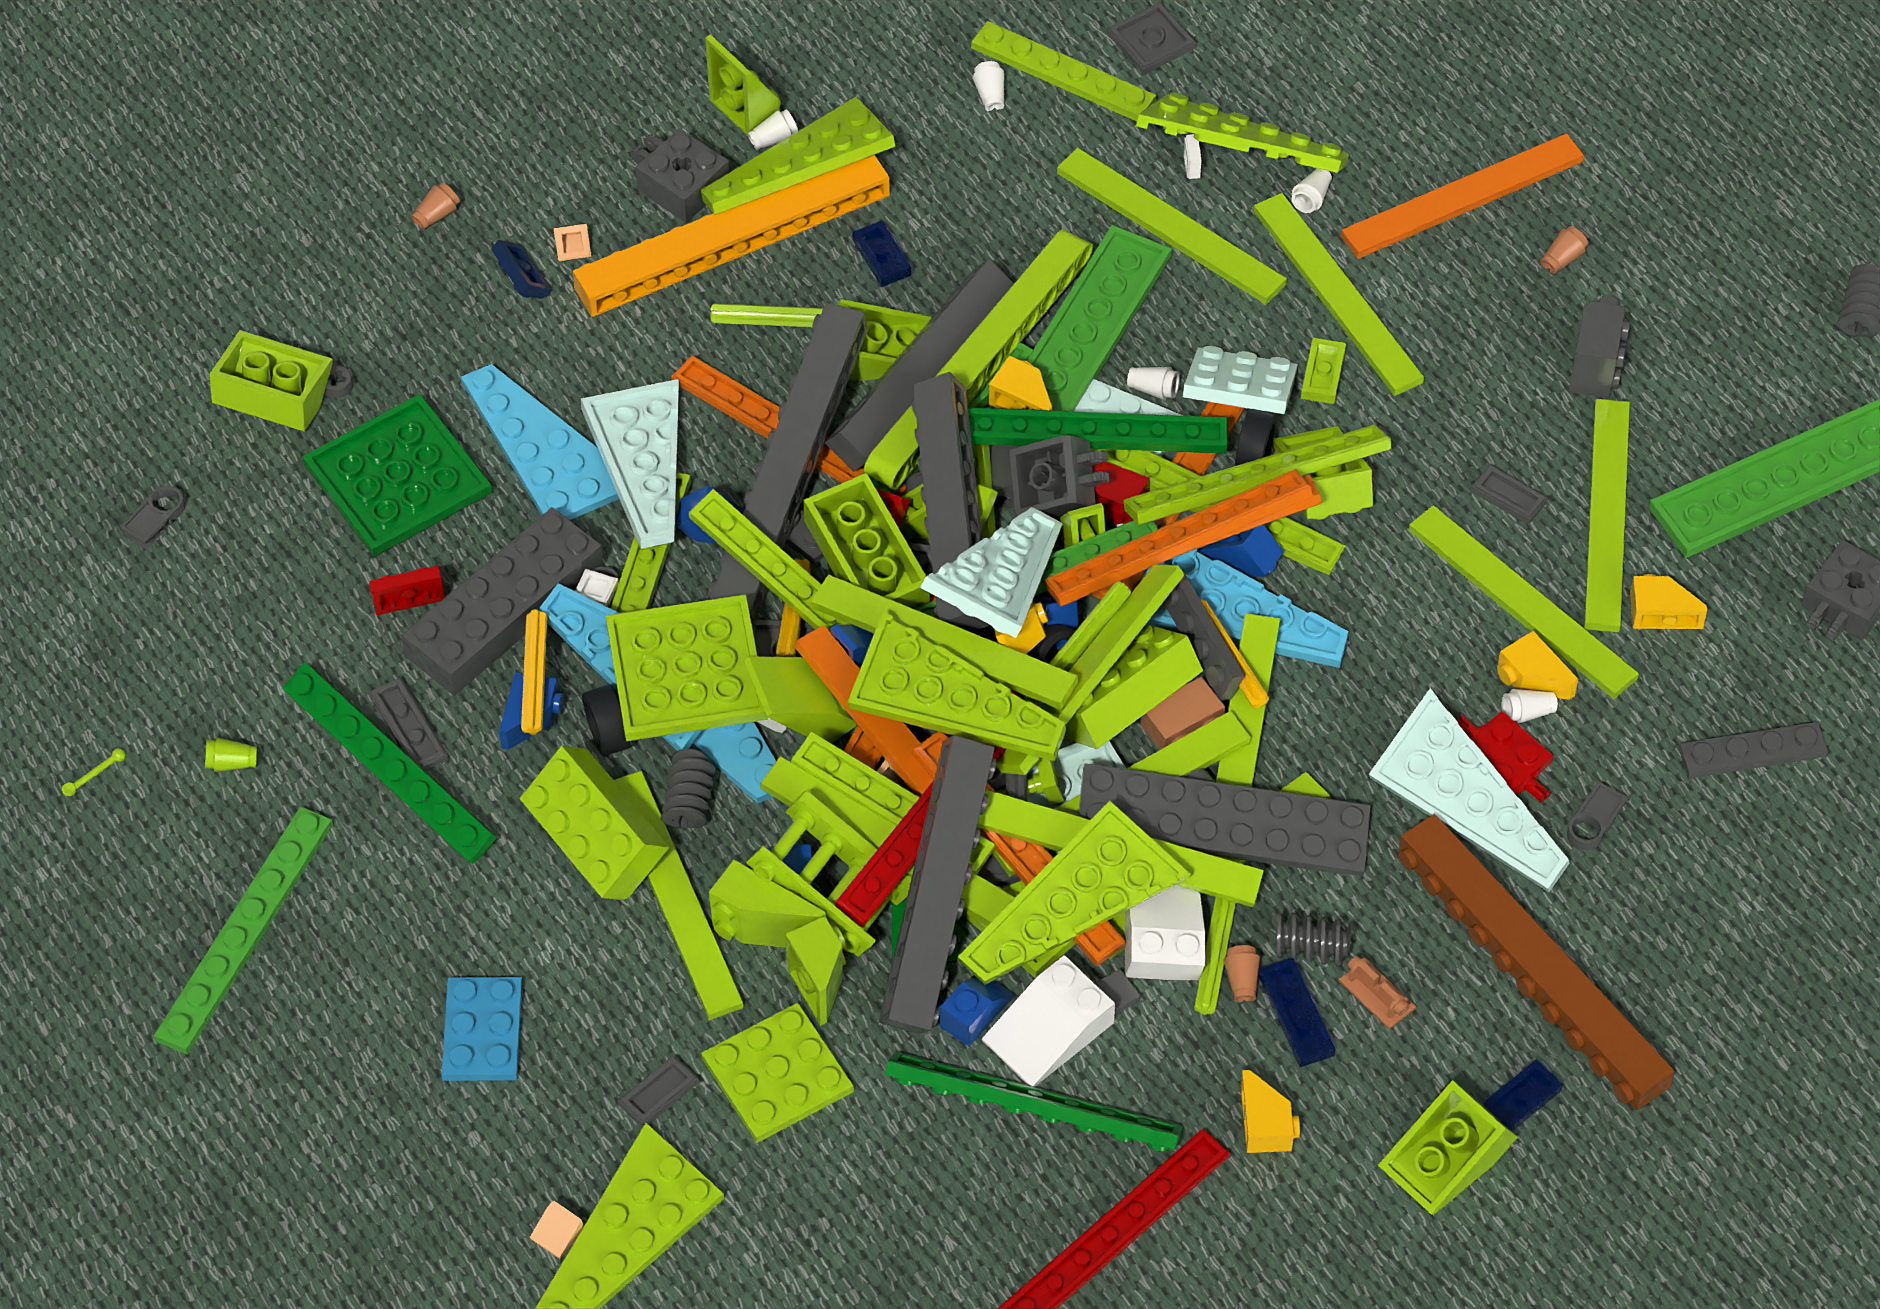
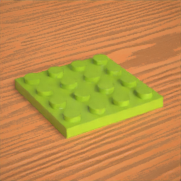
[605,594,768,741]

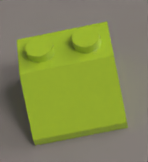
[785,916,846,1026]

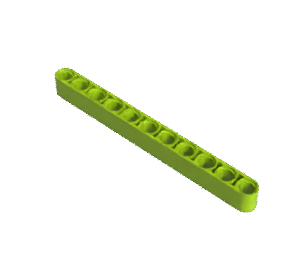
[864,229,1093,490]

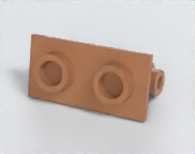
[1338,956,1416,1030]

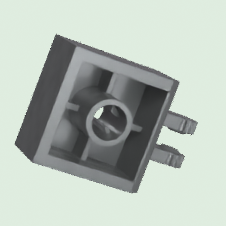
[629,128,729,223]
[1569,295,1630,398]
[1009,435,1109,519]
[1801,540,1880,641]

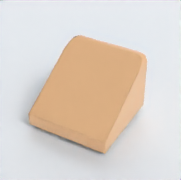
[554,224,592,261]
[530,1201,583,1259]

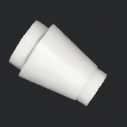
[972,61,1004,111]
[747,109,798,151]
[1292,168,1332,213]
[1127,367,1180,400]
[1501,689,1558,724]

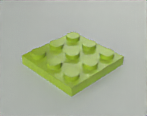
[701,1002,854,1143]

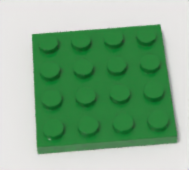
[302,394,492,557]

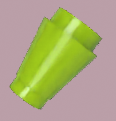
[205,737,257,772]

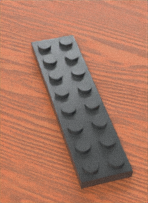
[1078,763,1370,876]

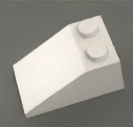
[1125,885,1205,980]
[982,955,1115,1087]

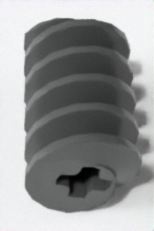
[1837,264,1880,338]
[660,749,716,828]
[1275,911,1353,967]

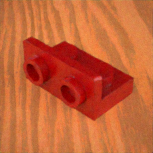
[369,566,444,616]

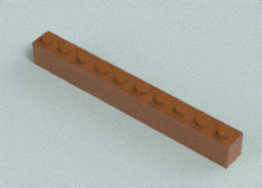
[1398,814,1675,1110]

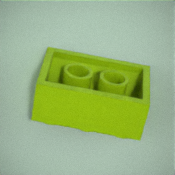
[210,330,333,432]

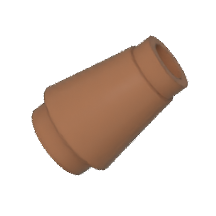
[411,182,460,230]
[1540,226,1588,274]
[1223,945,1260,1002]

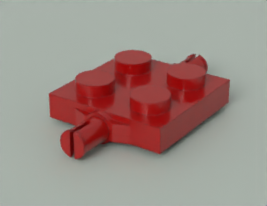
[1456,711,1553,804]

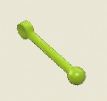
[62,748,126,796]

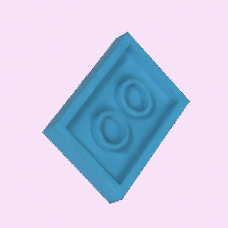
[442,977,522,1081]

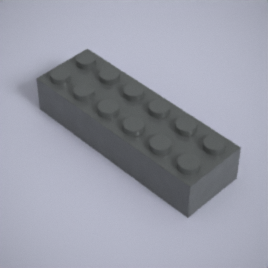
[401,507,604,696]

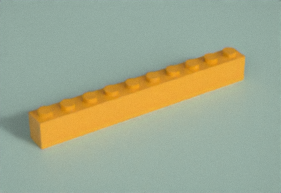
[573,155,890,317]

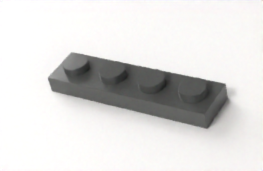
[1163,570,1245,701]
[1679,722,1828,779]

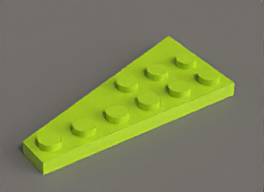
[1136,92,1349,173]
[700,96,896,215]
[848,610,1066,761]
[958,801,1191,985]
[535,1123,724,1309]

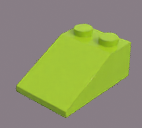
[705,34,781,136]
[837,299,931,381]
[1273,426,1373,520]
[744,656,857,744]
[709,860,826,948]
[1378,1080,1518,1215]

